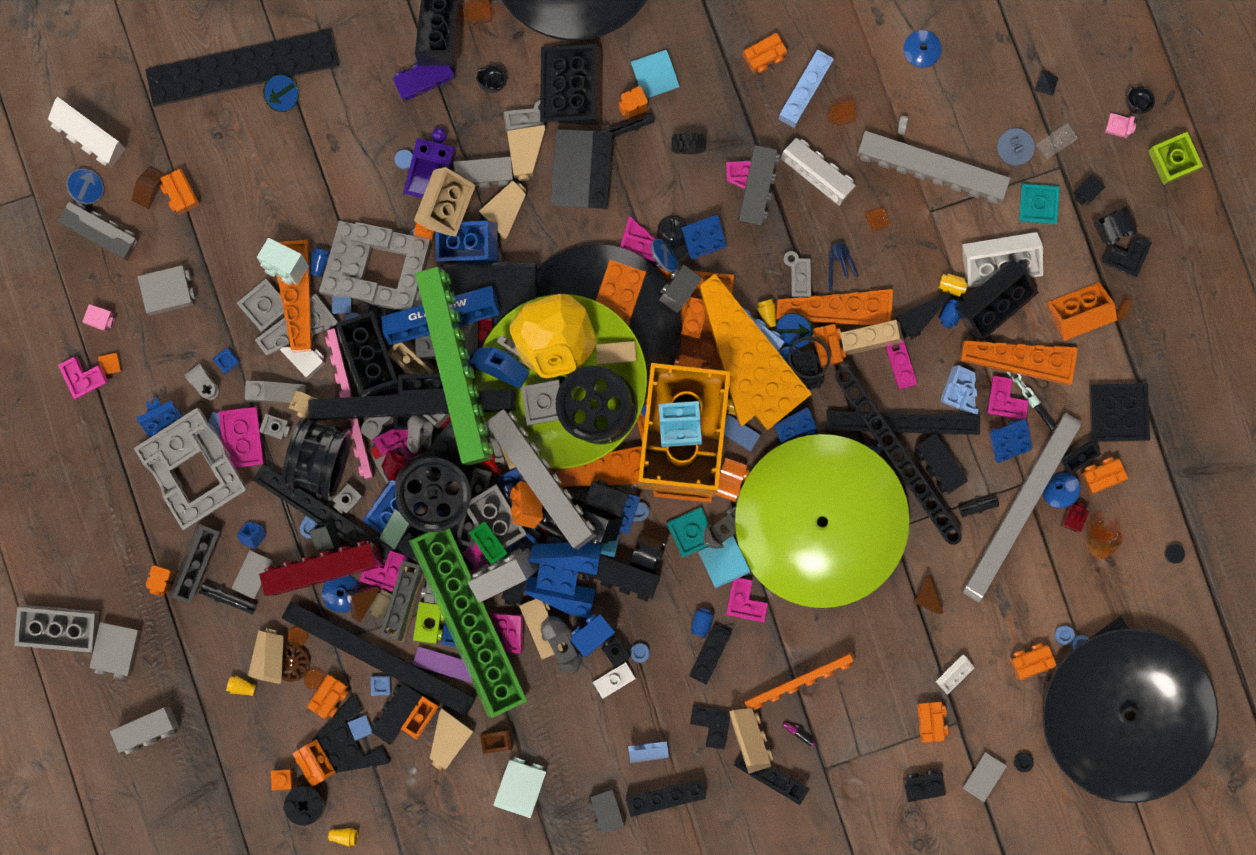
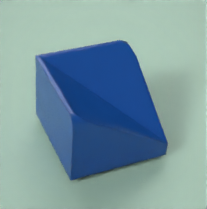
[236,521,266,549]

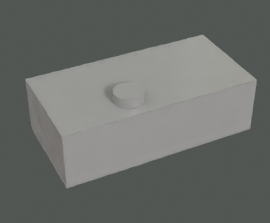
[14,605,100,653]

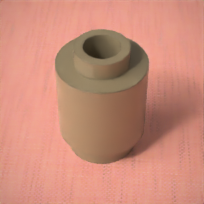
[369,589,392,619]

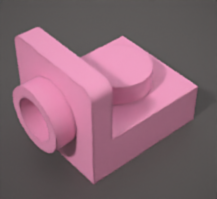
[1105,113,1136,138]

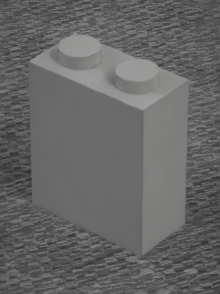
[138,265,196,316]
[90,622,141,679]

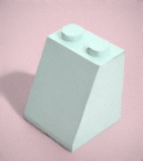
[493,757,547,818]

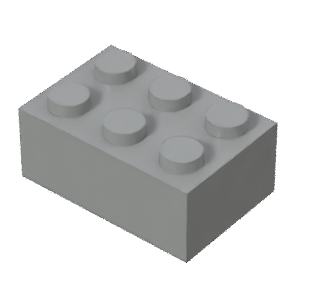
[467,485,528,549]
[467,548,539,603]
[110,707,180,755]

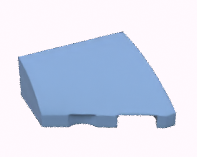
[940,365,978,415]
[628,742,669,763]

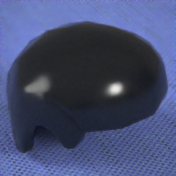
[476,65,507,94]
[1126,86,1155,115]

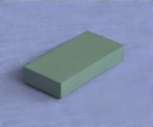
[379,507,410,550]

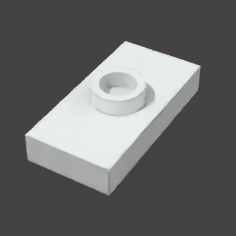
[936,655,975,695]
[593,662,636,699]

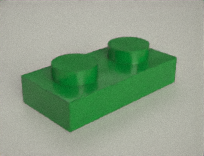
[469,522,508,565]

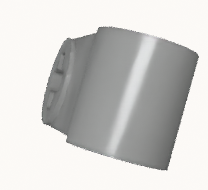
[185,363,219,400]
[407,415,433,454]

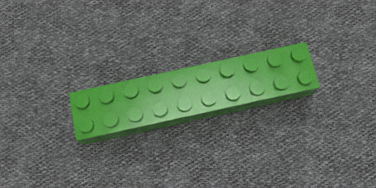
[415,267,493,465]
[409,529,527,718]

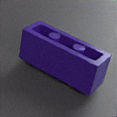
[392,63,455,102]

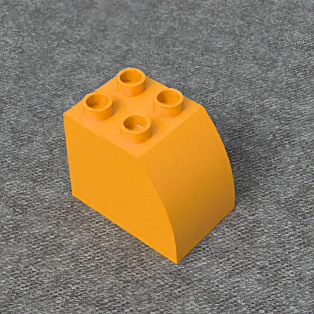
[638,363,730,497]

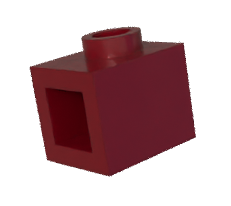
[381,451,409,481]

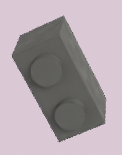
[659,265,702,313]
[588,789,625,835]

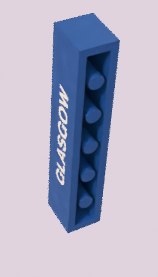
[381,286,500,346]

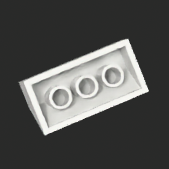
[48,97,126,167]
[781,138,856,206]
[962,232,1043,288]

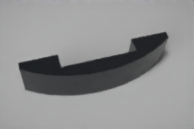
[734,752,810,805]

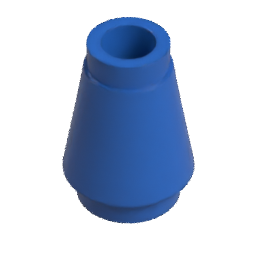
[310,248,329,277]

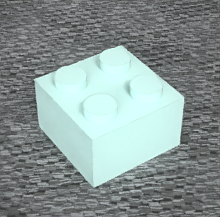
[257,238,309,286]

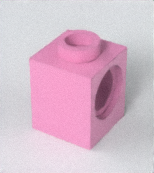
[83,304,115,332]

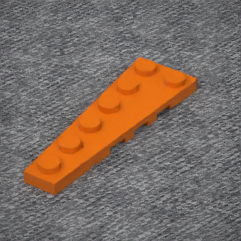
[276,240,312,353]
[776,289,893,326]
[960,341,1078,385]
[549,446,642,487]
[744,652,856,710]

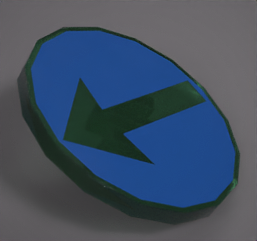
[263,74,299,112]
[776,312,813,349]

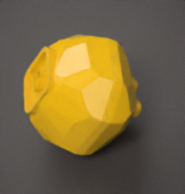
[510,294,596,378]

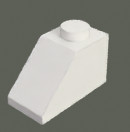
[280,347,325,380]

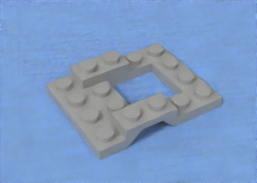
[319,221,431,311]
[134,408,248,530]

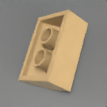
[414,167,476,237]
[729,708,773,774]

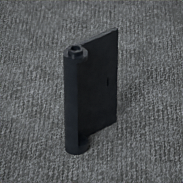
[440,261,537,319]

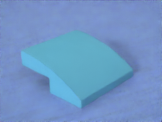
[631,49,679,98]
[659,401,702,447]
[698,536,750,589]

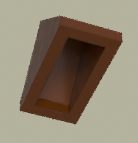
[131,167,165,209]
[913,577,943,615]
[346,585,380,623]
[480,730,513,754]

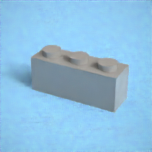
[454,157,513,188]

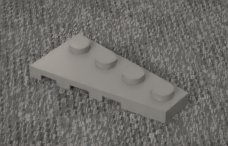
[255,294,338,356]

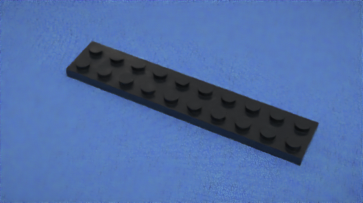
[145,29,339,107]

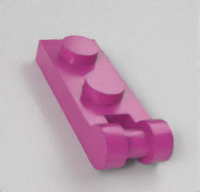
[885,335,917,390]

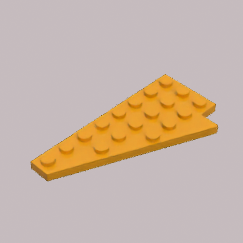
[699,274,811,431]

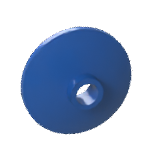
[904,30,942,68]
[1043,473,1081,509]
[322,576,360,613]

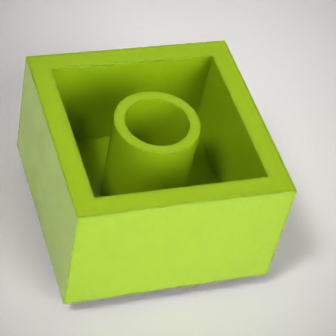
[1148,132,1203,185]

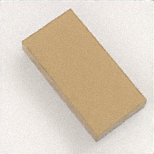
[596,341,637,365]

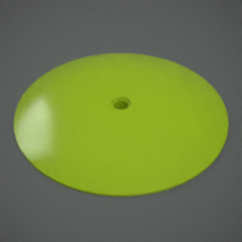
[475,294,647,469]
[735,434,909,608]

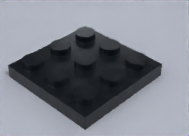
[1089,383,1150,442]

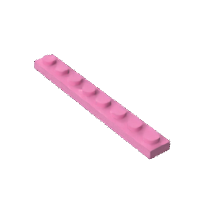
[325,329,374,480]

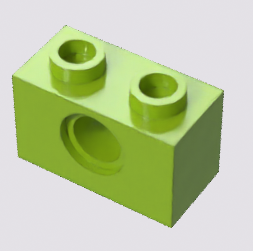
[413,602,444,644]

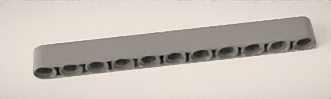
[962,412,1082,602]

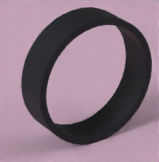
[787,336,831,380]

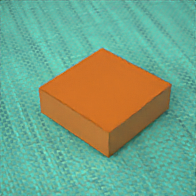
[98,353,122,375]

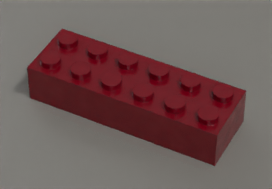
[259,541,384,596]

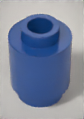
[939,299,960,329]
[691,608,714,638]

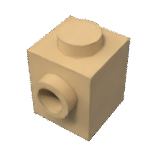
[289,391,317,418]

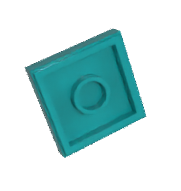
[1018,183,1060,225]
[666,507,709,558]

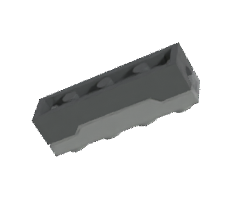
[57,202,139,261]

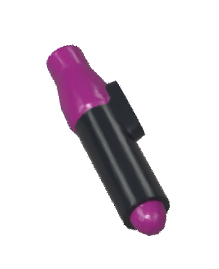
[782,721,816,746]

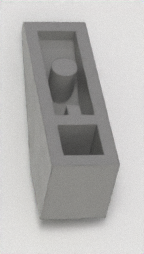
[245,381,306,404]

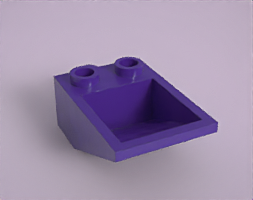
[403,128,456,198]

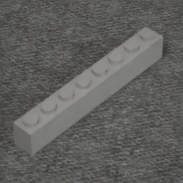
[856,131,1010,204]
[485,409,596,550]

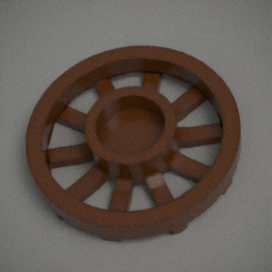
[281,645,310,682]

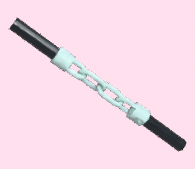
[984,335,1057,431]

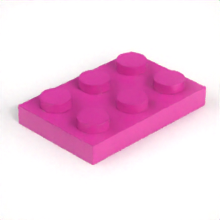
[218,407,264,468]

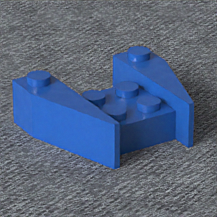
[524,542,603,618]

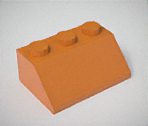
[1046,282,1117,341]

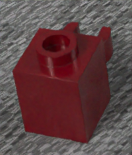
[1060,502,1090,533]

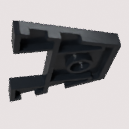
[312,696,390,773]

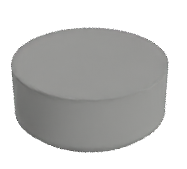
[898,116,909,135]

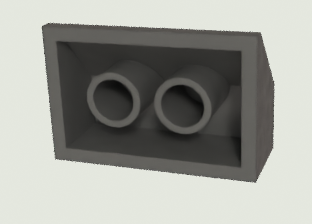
[415,321,478,359]

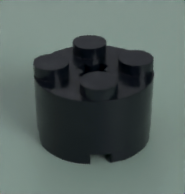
[1093,206,1138,246]
[630,530,669,575]
[283,785,325,826]

